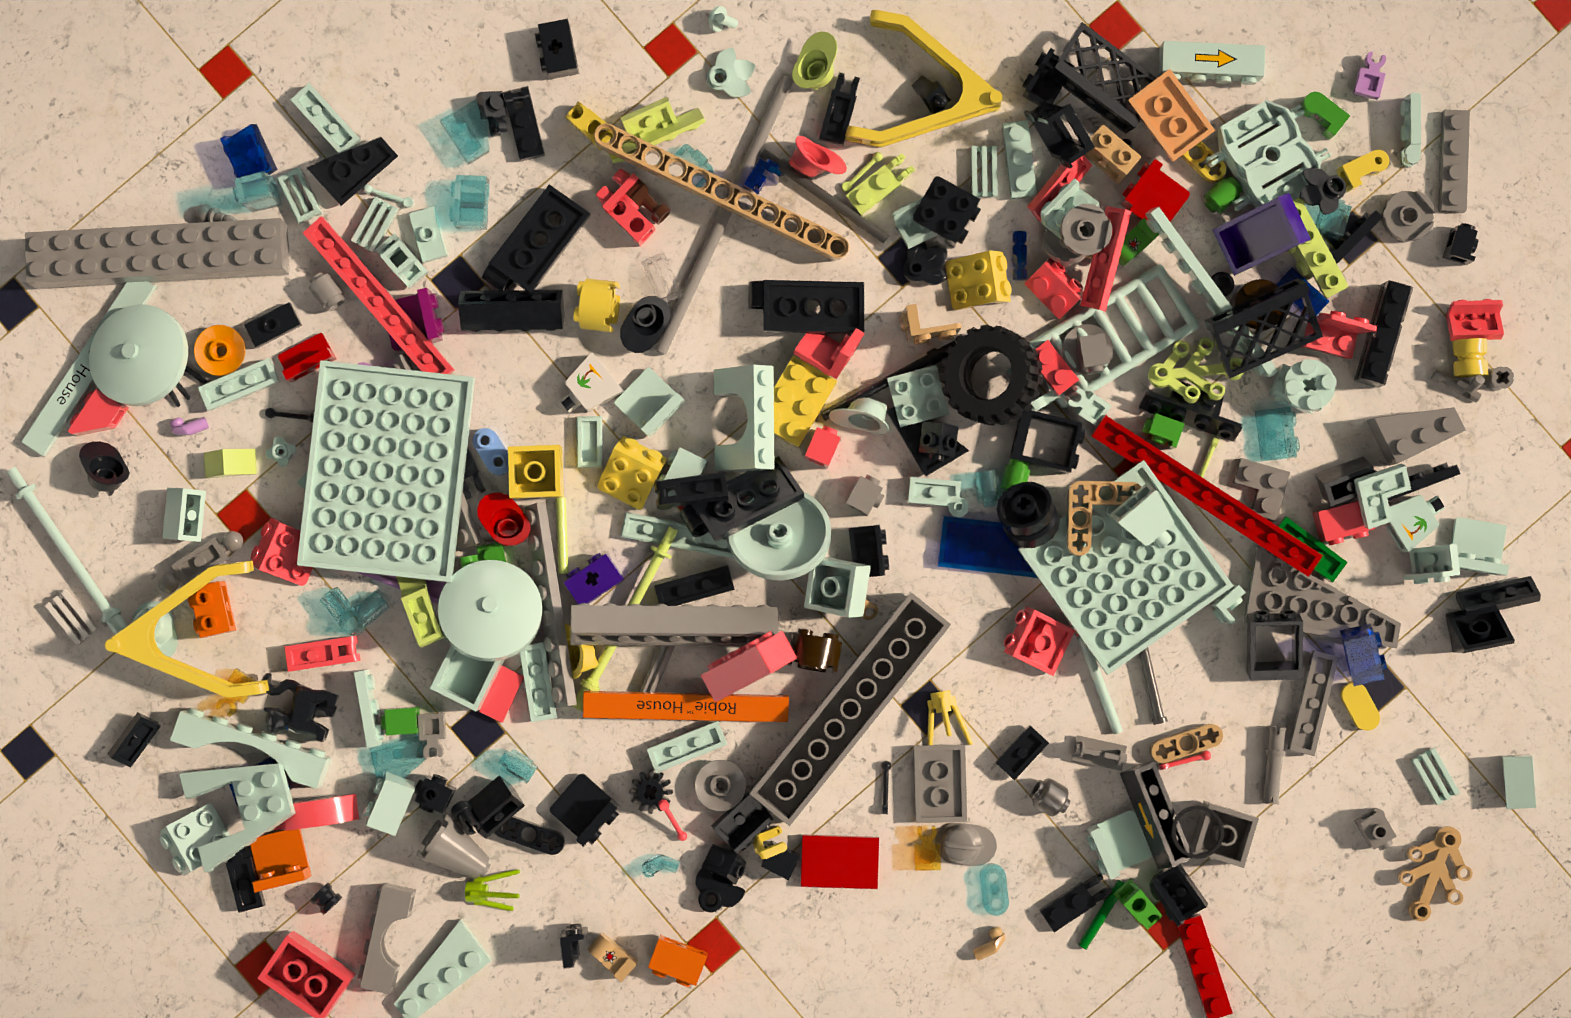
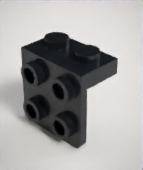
[913,176,981,248]
[550,773,620,847]

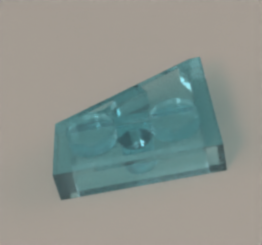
[440,99,490,165]
[369,735,427,780]

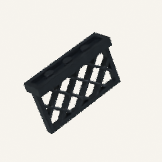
[1046,22,1157,134]
[1204,278,1323,379]

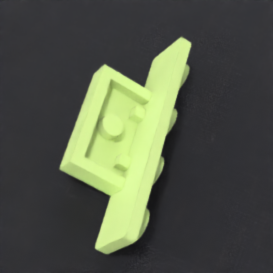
[609,97,706,163]
[1287,198,1348,298]

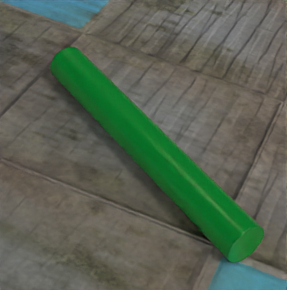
[1078,879,1124,950]

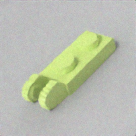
[845,154,916,216]

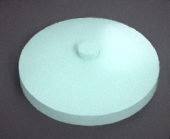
[89,304,188,406]
[728,487,831,580]
[438,560,542,661]

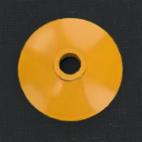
[194,325,246,376]

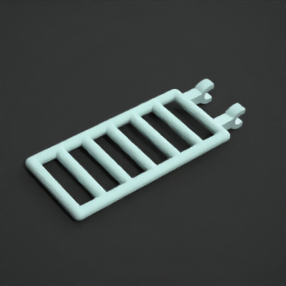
[1007,265,1199,412]

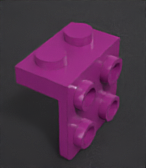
[389,288,444,351]

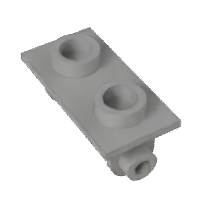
[1072,735,1127,771]

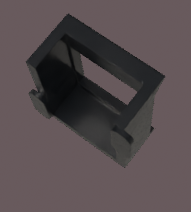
[1024,100,1095,169]

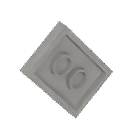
[913,744,967,823]

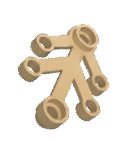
[1398,826,1473,922]

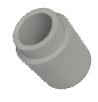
[308,272,345,311]

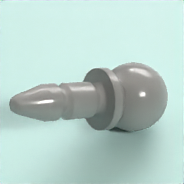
[195,204,237,223]

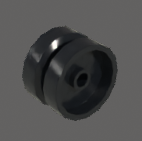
[996,482,1060,548]

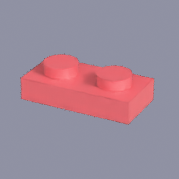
[1035,340,1079,396]

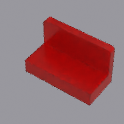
[278,333,337,383]

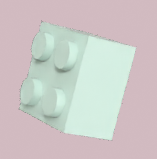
[804,557,871,618]

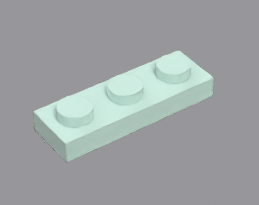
[290,83,362,153]
[1002,120,1037,200]
[198,358,280,411]
[520,642,558,722]
[354,669,384,748]
[647,721,728,773]

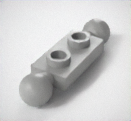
[158,531,243,593]

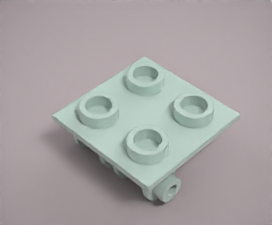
[887,365,949,427]

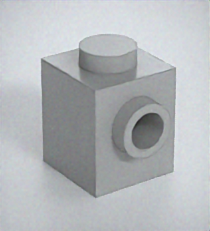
[1076,333,1113,374]
[845,474,885,516]

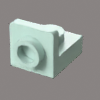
[1211,585,1246,624]

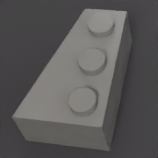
[1366,407,1466,466]

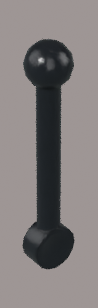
[265,408,314,423]
[881,761,891,815]

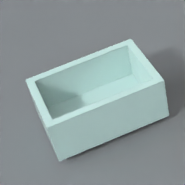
[430,645,505,711]

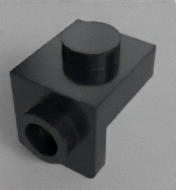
[701,844,746,885]

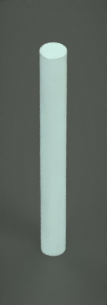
[1077,637,1123,734]

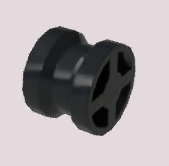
[309,882,343,915]

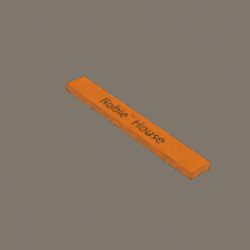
[583,691,789,722]

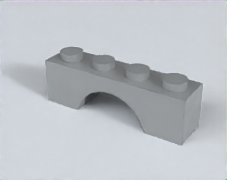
[358,883,417,994]

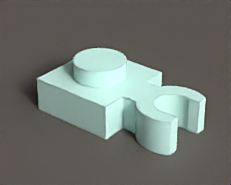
[1064,385,1112,426]

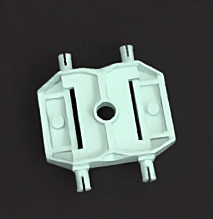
[1206,100,1331,211]

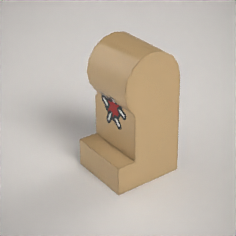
[587,933,638,982]

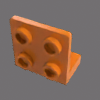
[251,829,312,892]

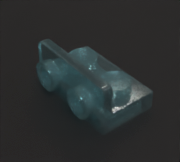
[1255,406,1300,462]

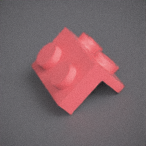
[1024,258,1084,320]
[1446,299,1504,341]

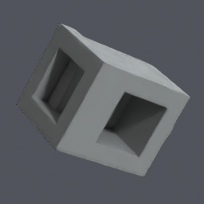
[1354,808,1397,851]

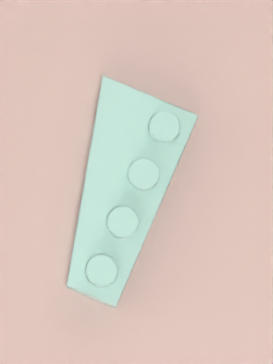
[394,919,492,1018]

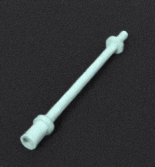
[7,467,127,635]

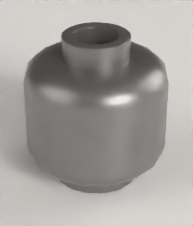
[1030,778,1070,817]

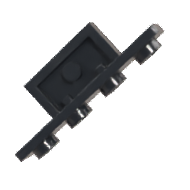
[1139,380,1243,442]

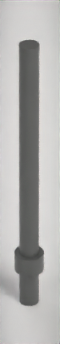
[759,149,889,244]

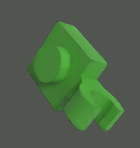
[460,542,507,568]

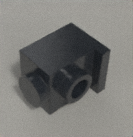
[1442,223,1479,265]

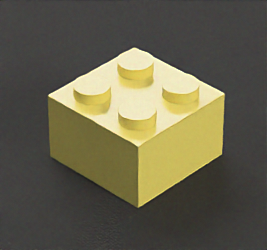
[508,445,564,499]

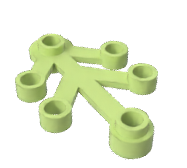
[1148,338,1244,403]

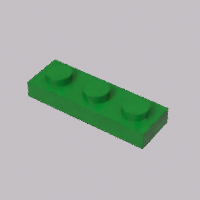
[1277,516,1348,583]

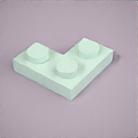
[1354,463,1411,529]

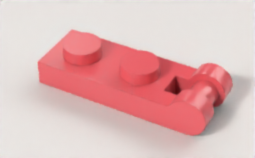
[284,636,360,672]

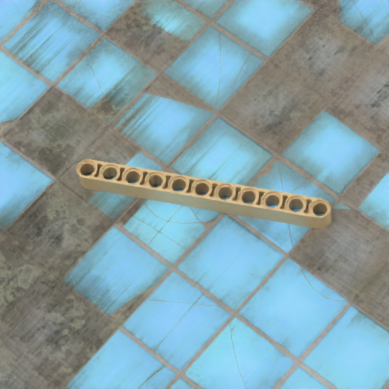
[594,123,849,261]

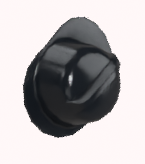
[620,296,671,353]
[79,441,130,496]

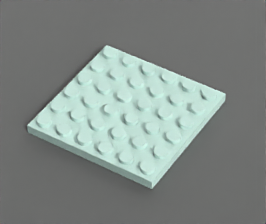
[1018,460,1233,675]

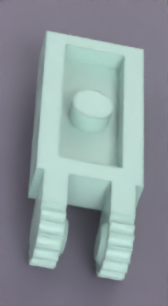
[1400,93,1421,168]

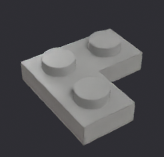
[1233,458,1290,521]

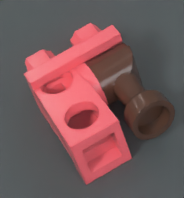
[596,168,671,246]

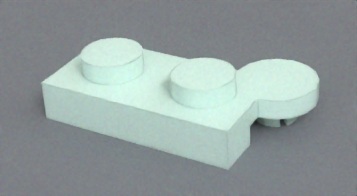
[908,477,969,517]

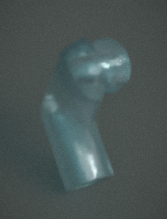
[642,854,680,878]

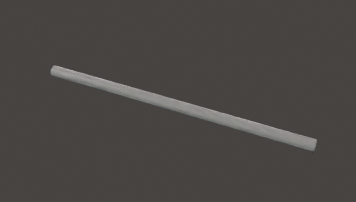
[655,76,794,355]

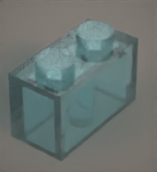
[233,172,282,212]

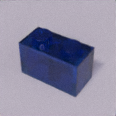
[1340,624,1387,686]

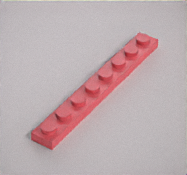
[303,216,455,374]

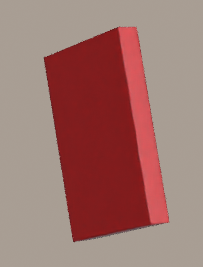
[801,834,879,889]

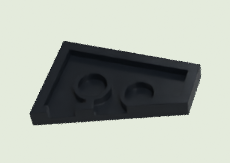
[886,406,969,477]

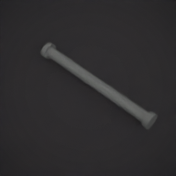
[1139,647,1168,725]

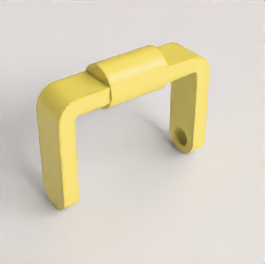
[753,825,787,860]

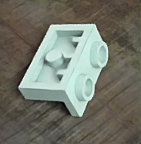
[1040,179,1100,239]

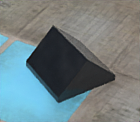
[1446,610,1515,653]

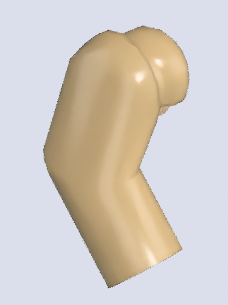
[973,926,1005,961]

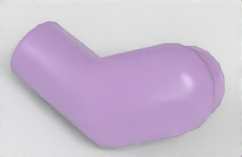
[170,417,209,435]

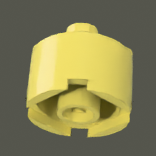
[574,278,620,333]

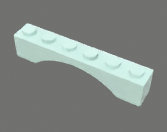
[170,707,331,789]

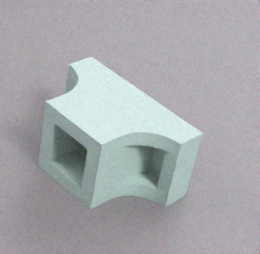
[375,233,429,289]

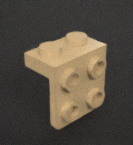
[899,304,962,345]

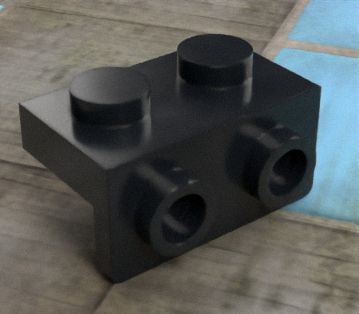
[1022,48,1075,106]
[849,524,889,577]
[711,791,773,854]
[1149,864,1208,927]

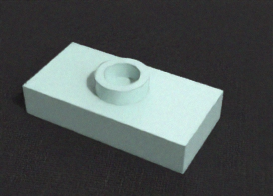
[409,207,448,263]

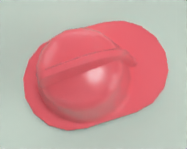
[789,136,847,177]

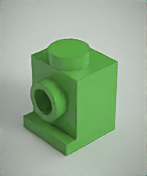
[1142,414,1185,449]

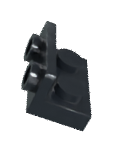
[560,923,588,969]

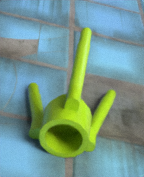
[465,869,520,911]

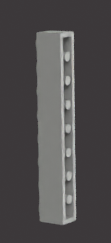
[570,603,779,646]

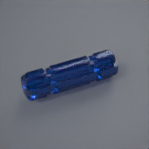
[1012,231,1027,281]

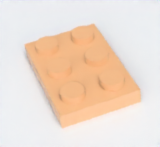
[1128,69,1215,162]

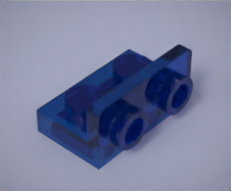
[743,158,782,194]

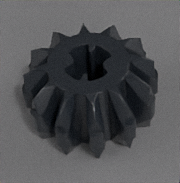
[629,769,673,814]

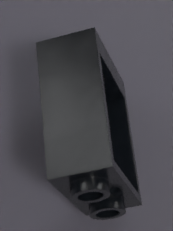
[1009,410,1085,474]
[1247,610,1303,681]

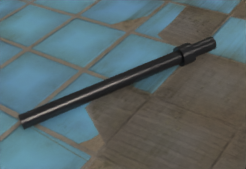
[820,340,957,421]

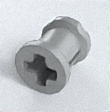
[1484,366,1514,391]

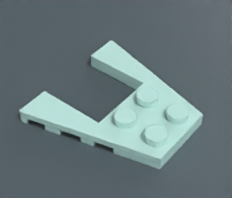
[179,764,296,873]

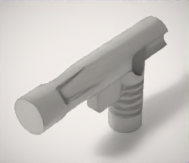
[1431,370,1485,403]

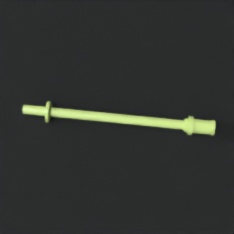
[572,526,678,712]

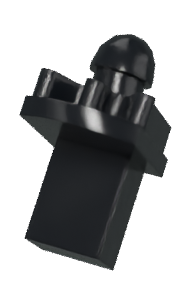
[911,75,951,114]

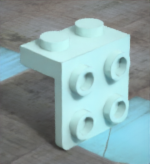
[159,804,230,876]
[1086,810,1152,880]

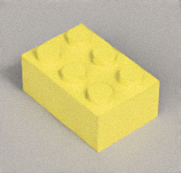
[774,355,837,449]

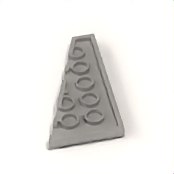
[1243,547,1401,648]

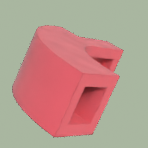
[274,794,359,830]

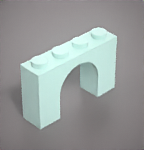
[714,365,774,472]

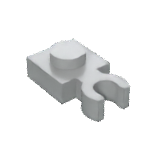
[418,713,446,758]

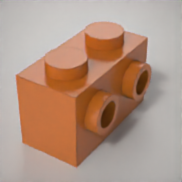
[188,581,236,638]
[648,934,708,987]

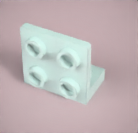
[614,367,685,438]
[1451,517,1509,576]

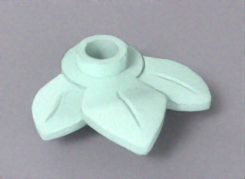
[707,48,755,98]

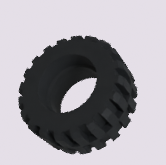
[940,325,1043,426]

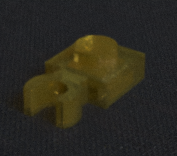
[216,668,257,717]
[914,825,941,871]

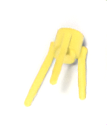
[927,690,973,745]

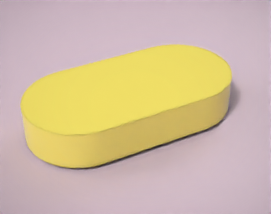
[1340,682,1380,731]

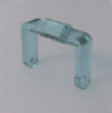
[674,144,714,188]

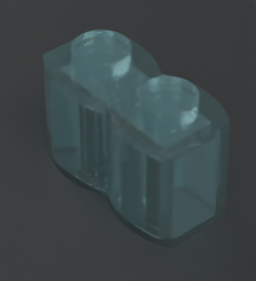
[449,175,490,230]

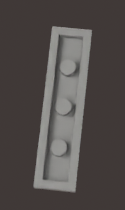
[1439,110,1470,213]
[1287,650,1339,756]

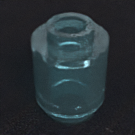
[974,470,1002,508]
[498,748,538,784]

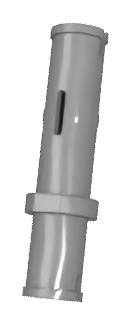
[1262,726,1286,804]

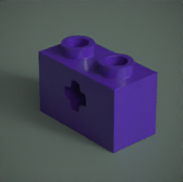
[563,553,625,604]

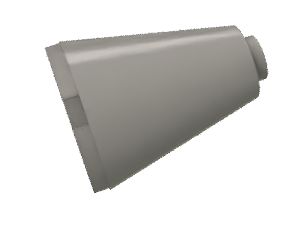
[416,813,491,879]

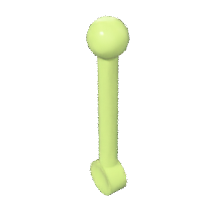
[842,152,883,192]
[1199,437,1219,478]

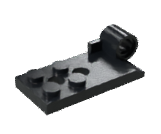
[482,184,590,294]
[748,280,864,334]
[680,456,804,541]

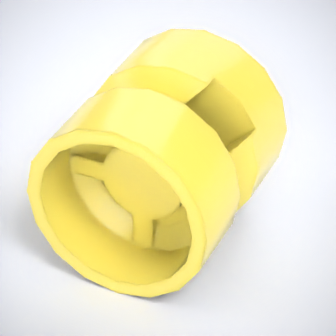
[1452,338,1488,377]

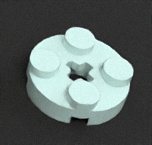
[1282,359,1337,411]

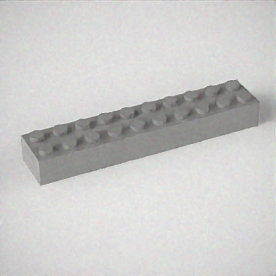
[25,218,289,289]
[749,592,951,826]

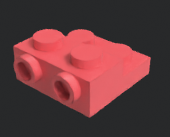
[1004,606,1075,676]

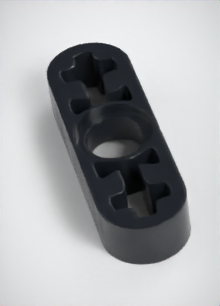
[494,816,565,855]

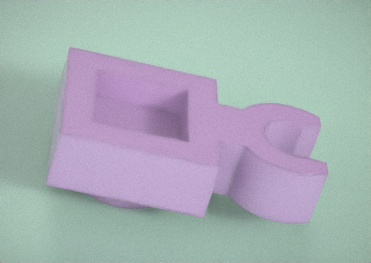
[1353,51,1386,100]

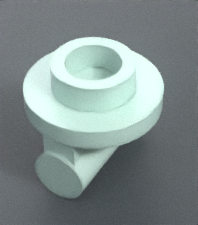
[708,6,738,32]

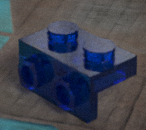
[220,124,278,184]

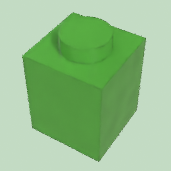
[381,706,420,736]

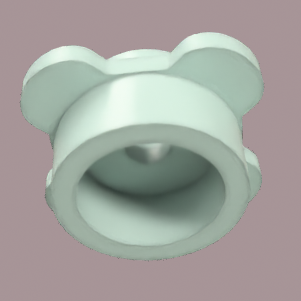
[266,436,296,467]

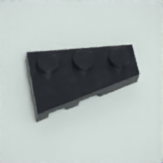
[306,136,398,206]

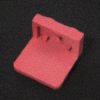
[251,517,313,586]

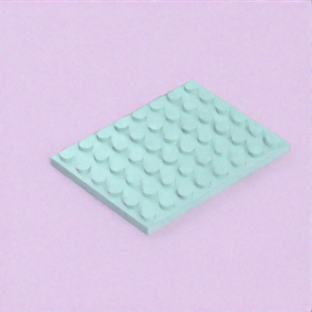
[297,360,475,582]

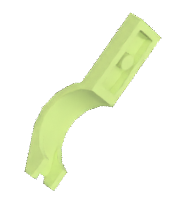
[396,576,445,648]

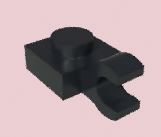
[476,91,508,136]

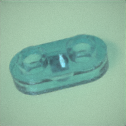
[980,863,1009,916]

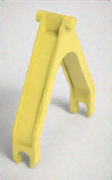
[845,10,1002,147]
[105,561,269,698]

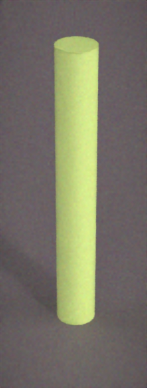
[556,497,569,574]

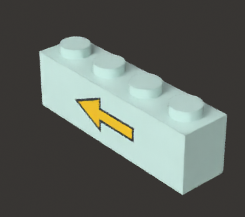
[1158,41,1266,85]

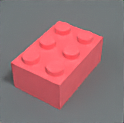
[700,631,797,702]
[257,931,357,1018]

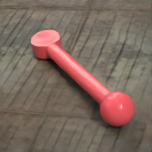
[1159,751,1211,770]
[658,799,687,841]

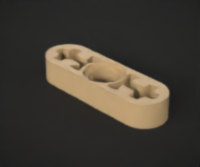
[1150,723,1223,763]

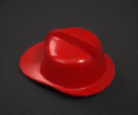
[477,492,531,546]

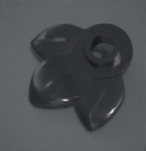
[1299,168,1346,215]
[903,241,948,285]
[695,868,745,913]

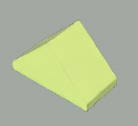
[204,449,257,478]

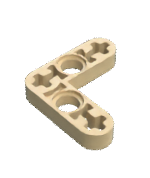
[1067,481,1141,556]

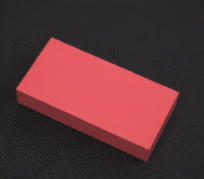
[479,665,524,723]

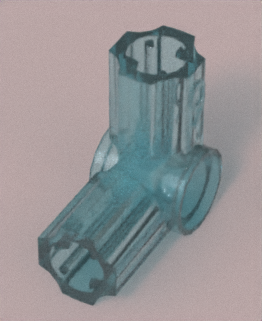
[320,587,390,636]

